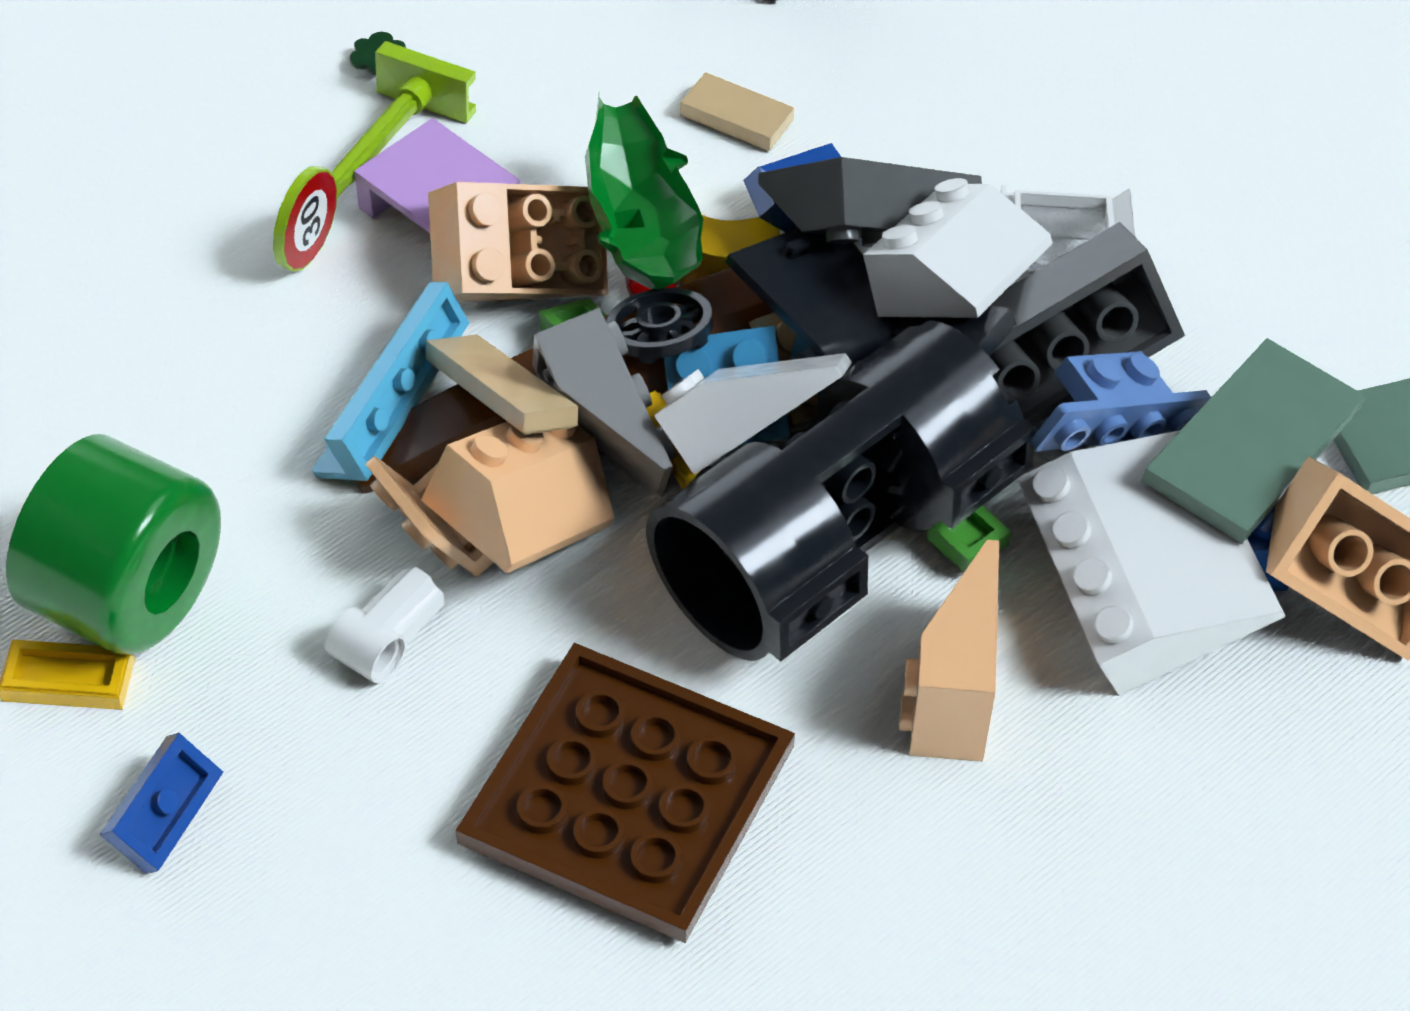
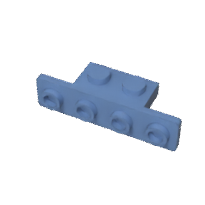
[1030,351,1212,452]

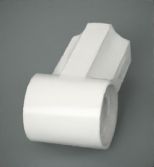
[325,566,444,684]

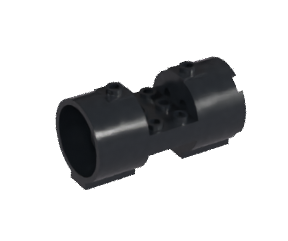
[646,320,1036,662]

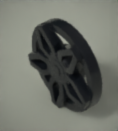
[606,288,714,364]

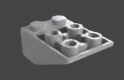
[532,308,676,495]

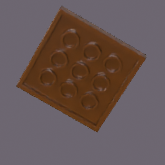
[455,642,795,944]

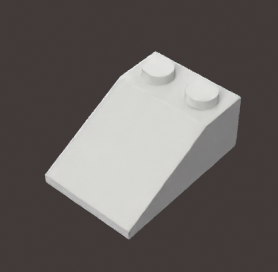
[654,353,852,475]

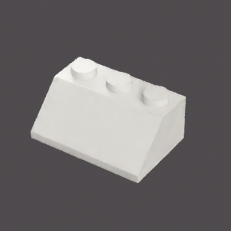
[863,178,1052,318]

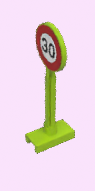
[273,41,476,272]

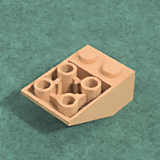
[428,182,609,302]

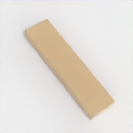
[426,334,578,435]

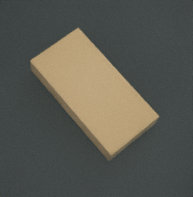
[680,72,795,151]

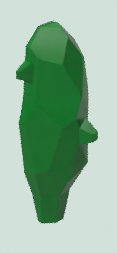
[585,91,703,290]

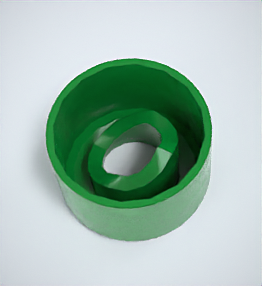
[6,434,221,655]

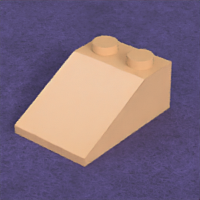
[899,540,999,762]

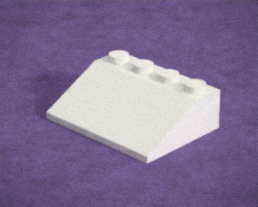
[1017,430,1286,696]

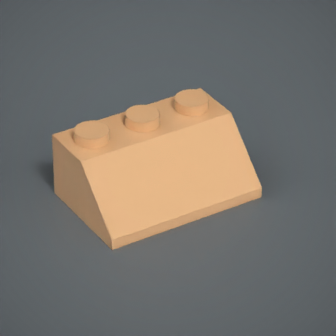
[421,422,614,574]
[1266,456,1410,661]

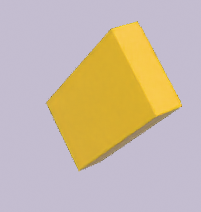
[0,639,135,710]

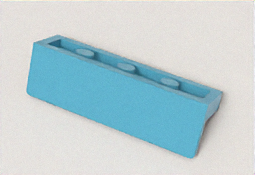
[312,282,470,481]

